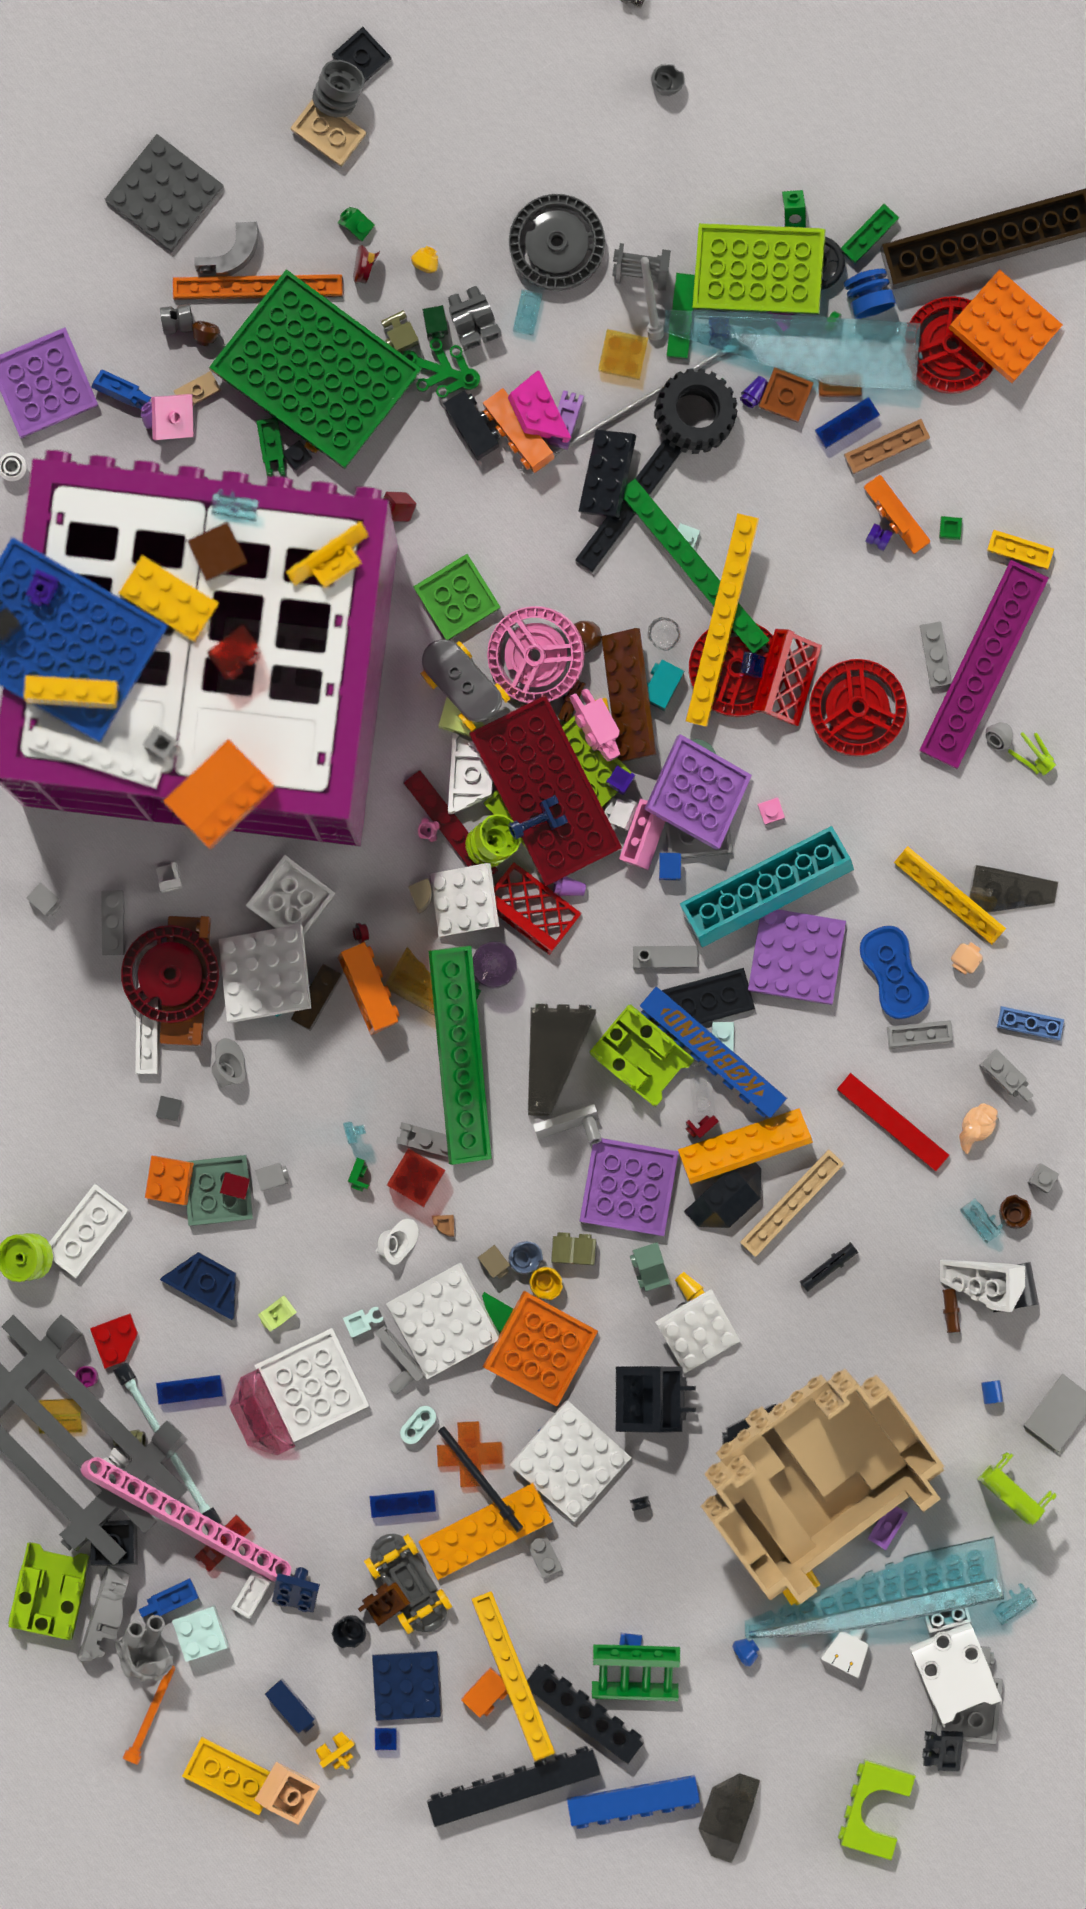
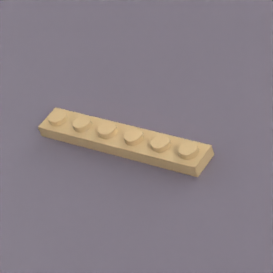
[740,1149,844,1257]

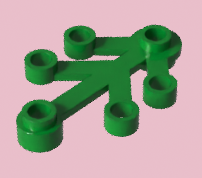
[402,338,480,399]

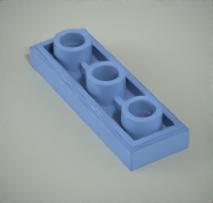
[996,1006,1064,1041]

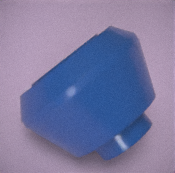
[732,1638,760,1667]

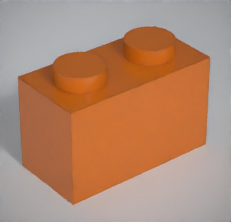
[461,1667,508,1718]

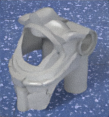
[115,1615,173,1681]

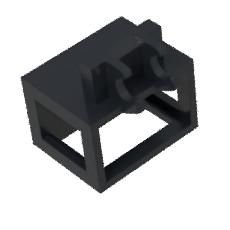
[616,1366,696,1433]

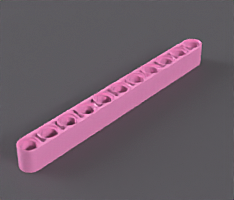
[81,1457,291,1581]

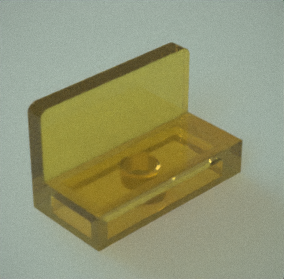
[38,1399,83,1434]

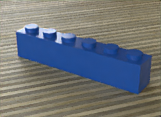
[567,1775,700,1829]

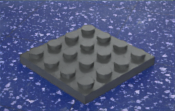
[105,134,224,252]

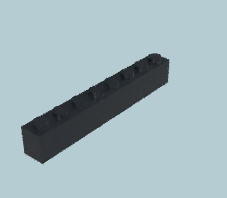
[427,1746,601,1827]

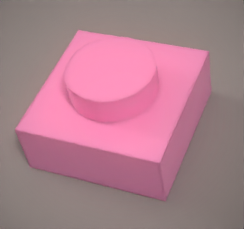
[758,797,785,825]

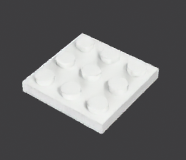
[246,855,336,935]
[430,863,499,937]
[655,1289,740,1373]

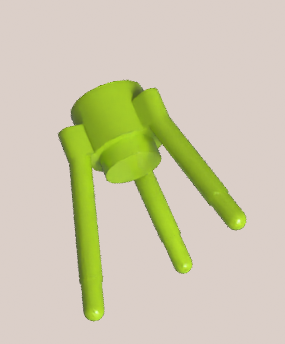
[1008,732,1056,776]

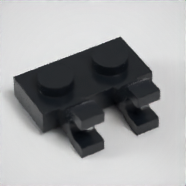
[922,1731,963,1772]

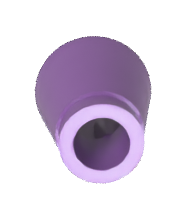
[553,877,586,896]

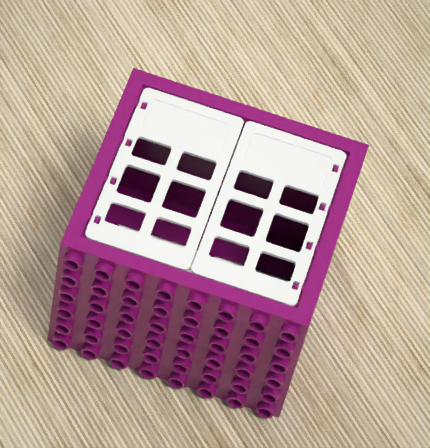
[0,450,398,847]

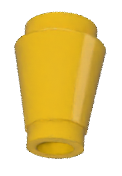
[675,1272,705,1301]

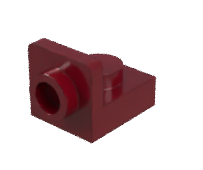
[685,1115,719,1139]

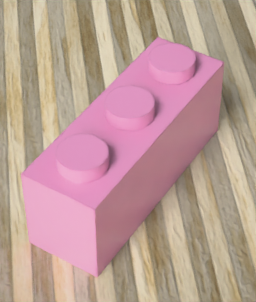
[619,799,665,870]

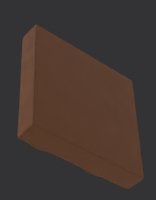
[187,522,247,582]

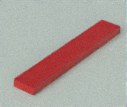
[837,1073,949,1172]

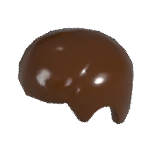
[568,620,602,653]
[999,1195,1032,1229]

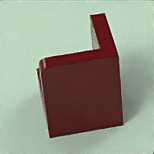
[384,492,417,522]
[220,1172,250,1200]

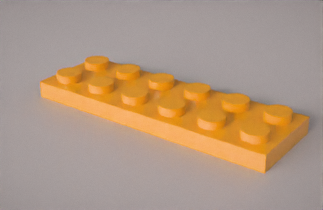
[678,1108,813,1184]
[418,1482,553,1580]

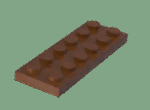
[601,628,656,762]

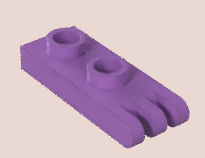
[547,390,584,450]

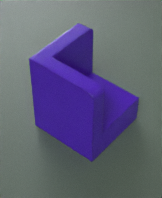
[606,766,635,795]

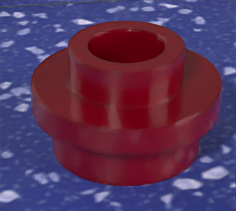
[352,922,369,944]

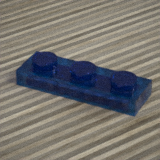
[814,397,880,449]
[156,1375,223,1405]
[369,1490,436,1518]

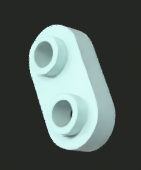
[400,1406,436,1444]

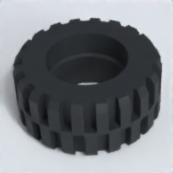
[654,368,738,454]

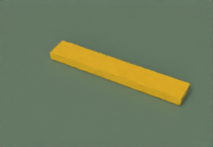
[894,846,1006,944]

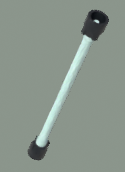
[113,1362,222,1531]

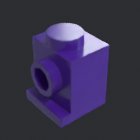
[26,569,60,607]

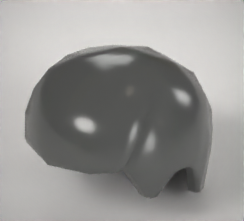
[651,64,685,96]

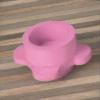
[418,818,440,842]

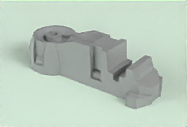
[78,1565,129,1662]

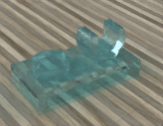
[212,489,258,522]
[343,1121,366,1146]
[960,1198,1003,1244]
[993,1583,1037,1625]

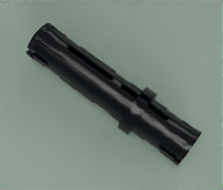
[799,1242,859,1292]

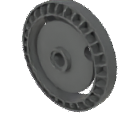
[509,194,605,291]

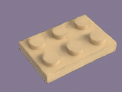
[290,100,367,167]

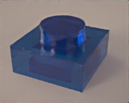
[741,652,765,678]
[375,1727,397,1750]

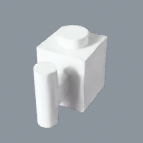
[604,797,638,832]

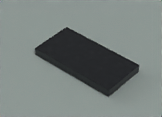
[662,968,755,1024]

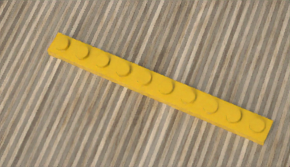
[686,513,759,727]

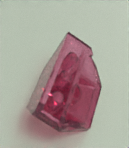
[229,1368,296,1455]

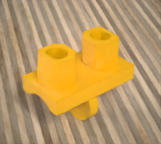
[316,1731,355,1770]

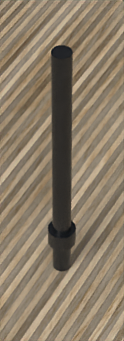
[438,1426,524,1532]

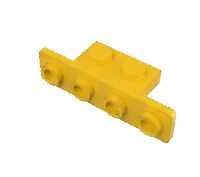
[287,522,369,589]

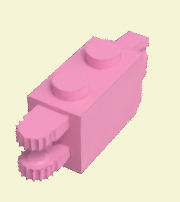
[570,688,620,762]

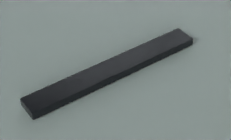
[575,438,682,573]

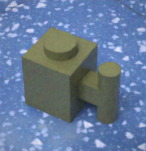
[381,310,419,353]

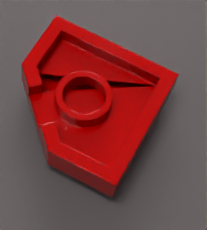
[90,1313,138,1369]

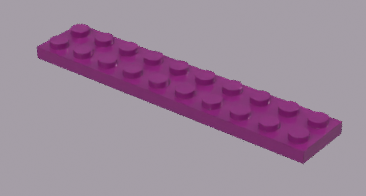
[919,560,1049,769]

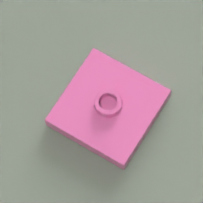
[151,394,193,440]

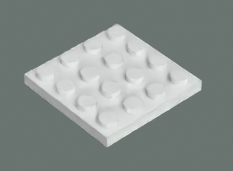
[219,924,311,1023]
[386,1263,500,1379]
[255,1328,370,1443]
[510,1400,632,1522]

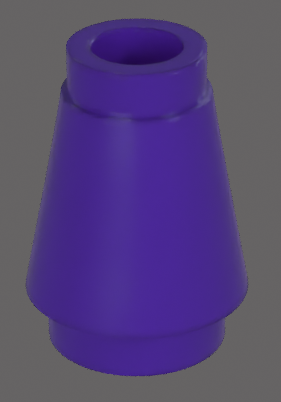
[740,376,768,408]

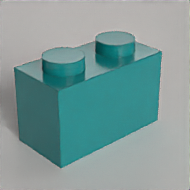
[647,660,684,711]

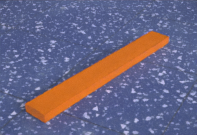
[173,274,342,300]

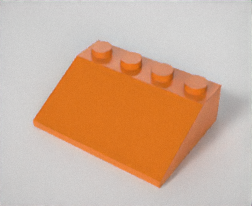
[164,739,276,850]

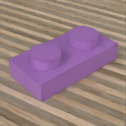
[867,1506,908,1550]

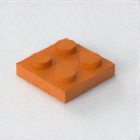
[145,1156,194,1205]

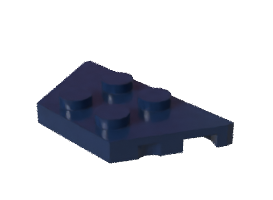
[160,1252,236,1320]

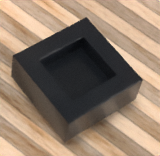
[283,440,312,471]

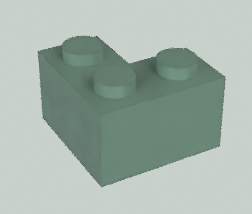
[630,1242,670,1292]

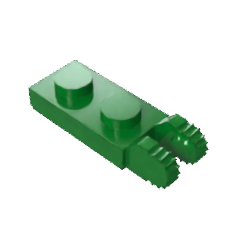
[256,418,285,477]

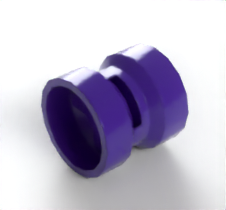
[865,523,893,551]

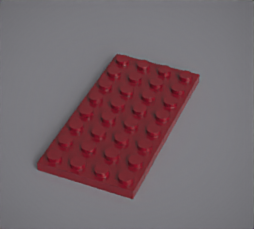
[469,695,622,886]

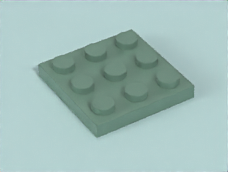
[186,1155,253,1226]

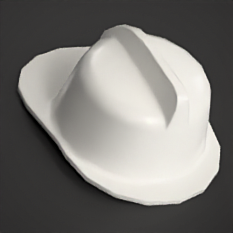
[375,1218,419,1265]

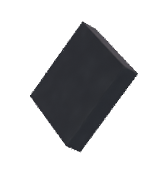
[332,27,391,83]

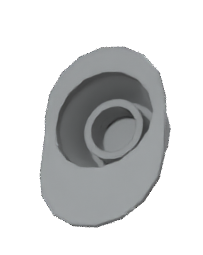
[212,1038,245,1087]

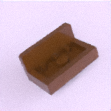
[358,1582,410,1626]

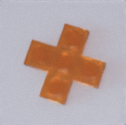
[437,1421,503,1487]

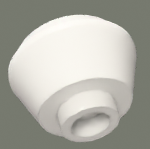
[0,452,27,481]

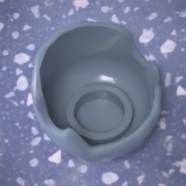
[508,1241,543,1274]

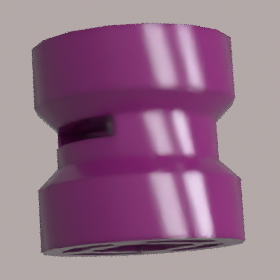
[75,1366,98,1388]

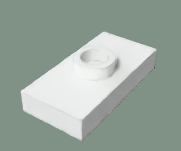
[231,1571,272,1619]

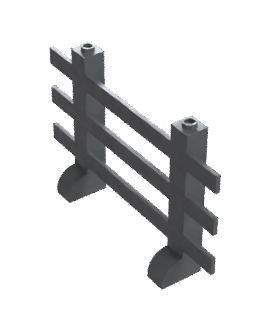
[0,1314,188,1565]

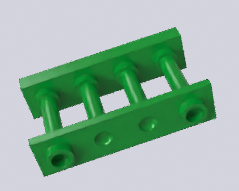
[592,1644,680,1701]

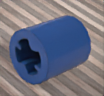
[981,1380,1003,1404]

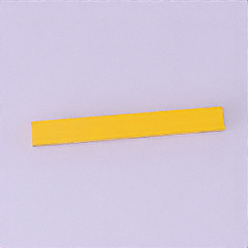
[471,1591,555,1762]

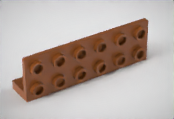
[160,916,211,1046]

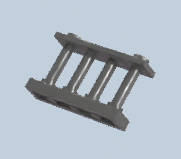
[612,243,671,290]

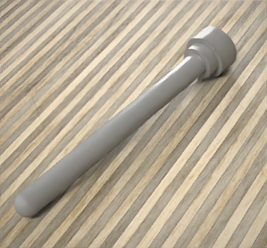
[641,257,665,340]

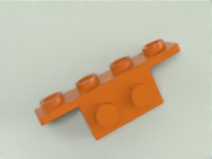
[864,475,930,554]

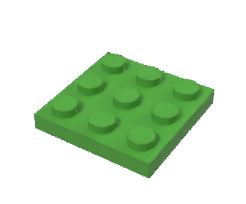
[413,554,501,640]

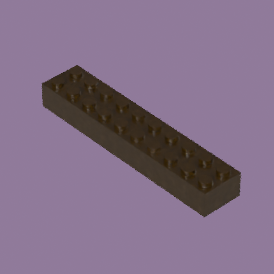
[880,188,1086,290]

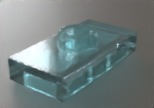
[513,289,543,336]

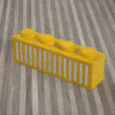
[24,676,118,709]

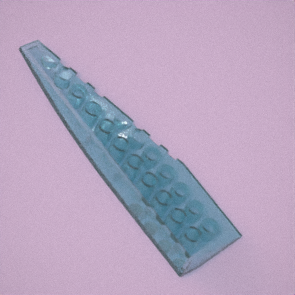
[664,310,920,390]
[745,1536,1004,1639]

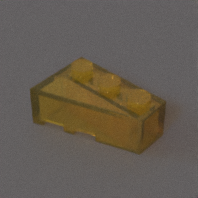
[386,947,435,1016]

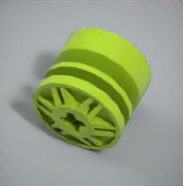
[466,814,521,868]

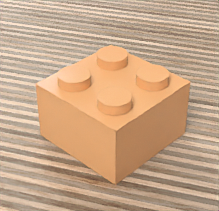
[255,1762,320,1825]

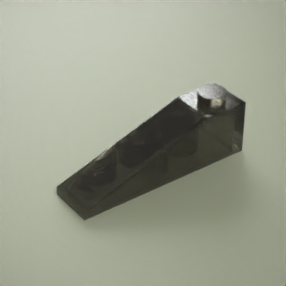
[968,865,1058,913]

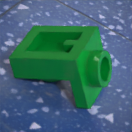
[348,1158,370,1192]

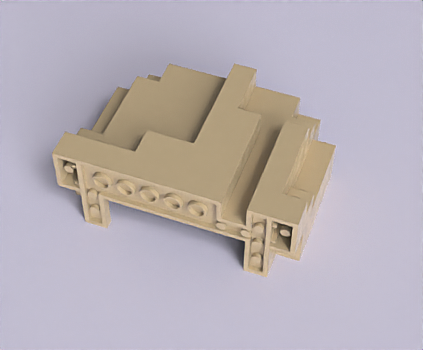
[701,1369,944,1604]

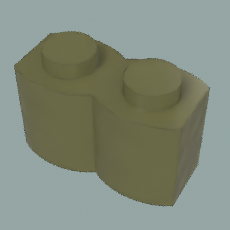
[551,1232,596,1265]

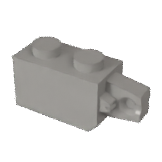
[979,1049,1034,1102]

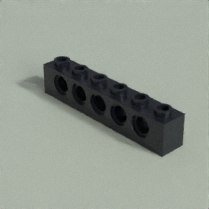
[527,1664,643,1764]

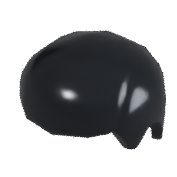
[332,1615,367,1649]

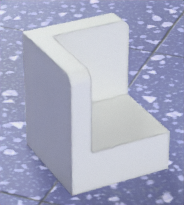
[156,861,183,893]

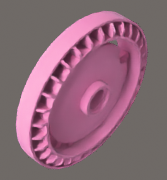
[487,606,585,703]

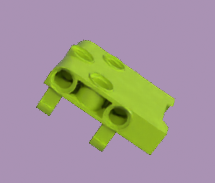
[589,1004,695,1107]
[977,1452,1057,1525]
[8,1542,91,1640]

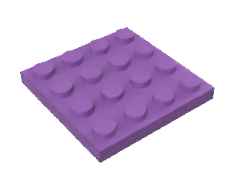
[0,328,99,438]
[645,734,752,850]
[748,909,846,1005]
[579,1138,679,1236]

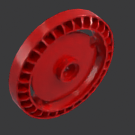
[903,296,994,394]
[689,624,786,717]
[809,659,907,757]

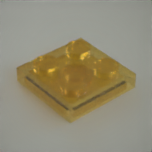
[598,329,648,380]

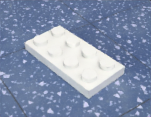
[49,1184,129,1278]

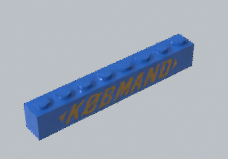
[640,987,788,1118]

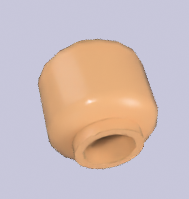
[951,942,983,975]

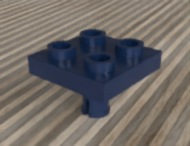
[272,1567,320,1613]

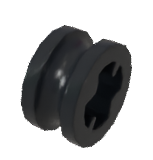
[630,1496,651,1511]

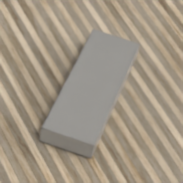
[887,1020,953,1048]

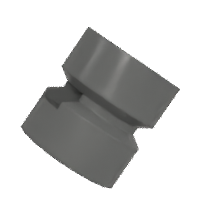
[160,304,193,335]

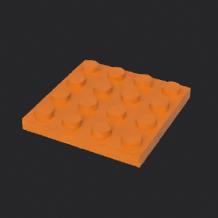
[948,269,1063,383]
[483,1291,598,1407]

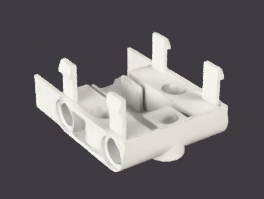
[909,1622,1002,1727]

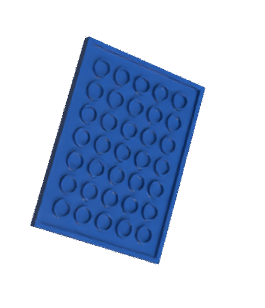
[0,537,168,743]

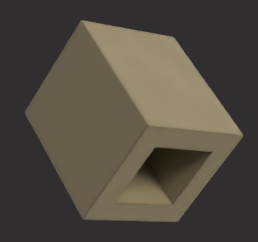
[477,1245,510,1279]

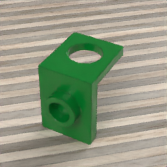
[782,190,806,228]

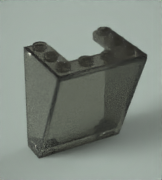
[528,1004,596,1116]

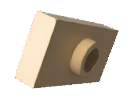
[174,371,221,405]

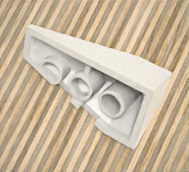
[940,1260,1025,1312]

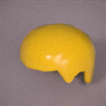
[529,1267,563,1300]

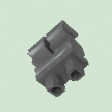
[448,286,502,351]

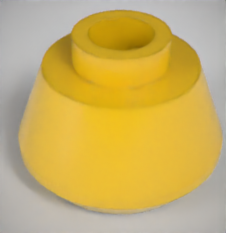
[411,246,439,273]

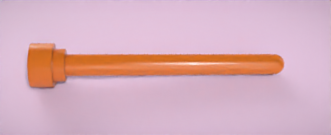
[122,1665,175,1765]

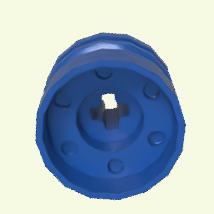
[844,268,896,319]

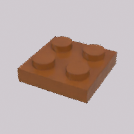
[759,367,814,423]

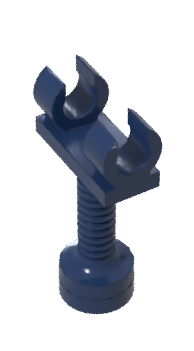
[508,795,568,840]

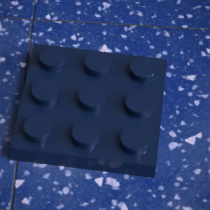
[372,1651,441,1721]

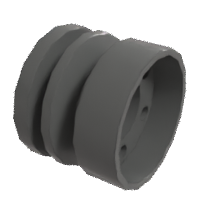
[312,60,365,118]

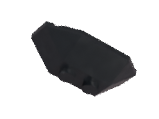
[684,1162,761,1228]

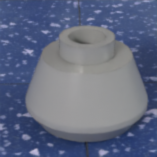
[985,722,1013,750]

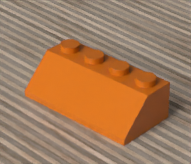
[338,942,400,1036]

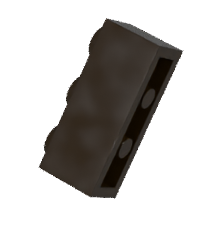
[291,964,343,1031]

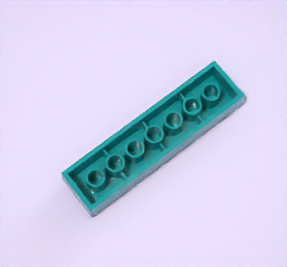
[679,826,854,948]

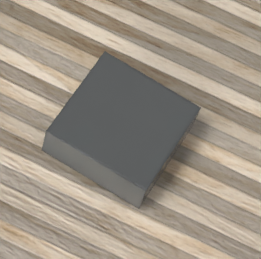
[156,1096,182,1121]

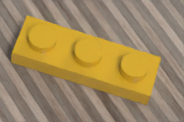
[987,530,1054,570]

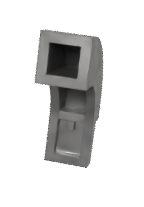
[194,222,258,277]

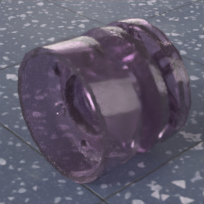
[473,942,517,989]

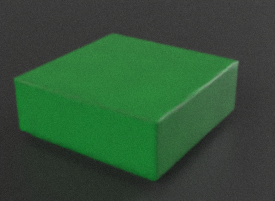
[939,516,962,540]

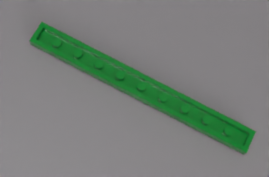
[623,479,770,655]

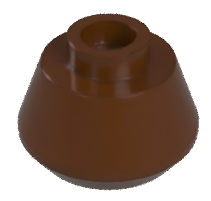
[192,321,221,346]

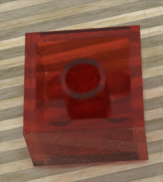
[207,625,262,680]
[387,1148,446,1207]

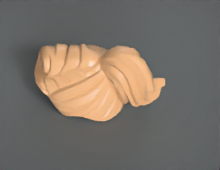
[959,1103,998,1154]

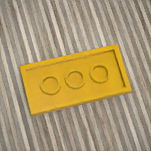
[118,556,219,642]
[182,1737,271,1815]

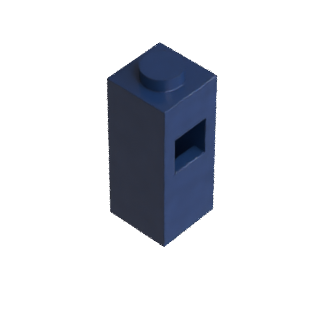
[265,1678,316,1734]

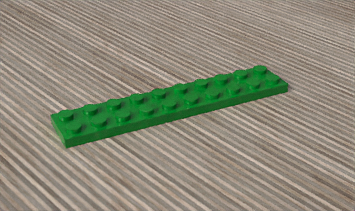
[428,946,492,1165]

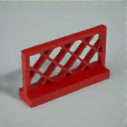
[752,629,822,726]
[494,862,582,955]

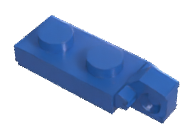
[91,369,151,409]
[139,1578,199,1617]

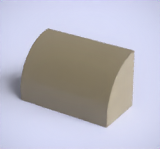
[408,878,432,914]

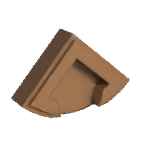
[432,1215,454,1236]

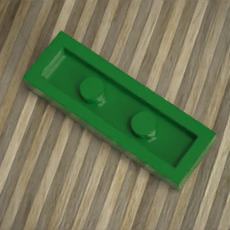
[841,203,899,264]

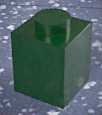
[422,305,448,339]

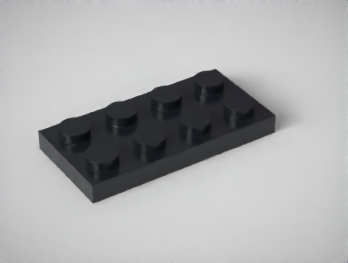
[578,429,637,518]

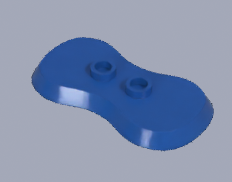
[860,926,929,1019]

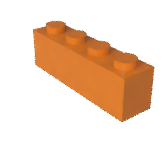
[483,388,555,473]

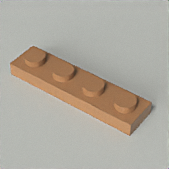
[844,419,930,474]

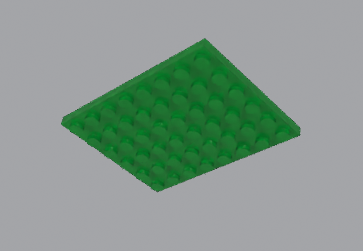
[209,269,422,469]

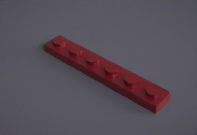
[403,770,498,876]

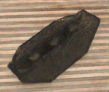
[698,1773,760,1863]

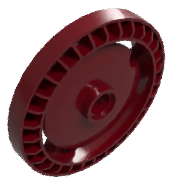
[121,925,219,1023]

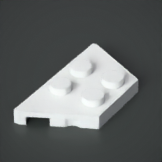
[448,733,493,814]

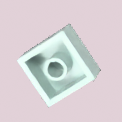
[172,1605,229,1662]

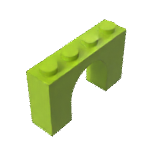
[838,1759,916,1860]

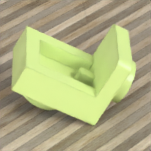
[258,1295,297,1332]

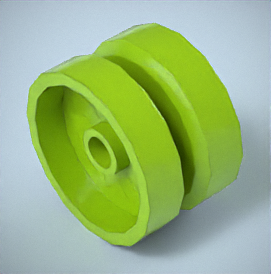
[0,1233,53,1282]

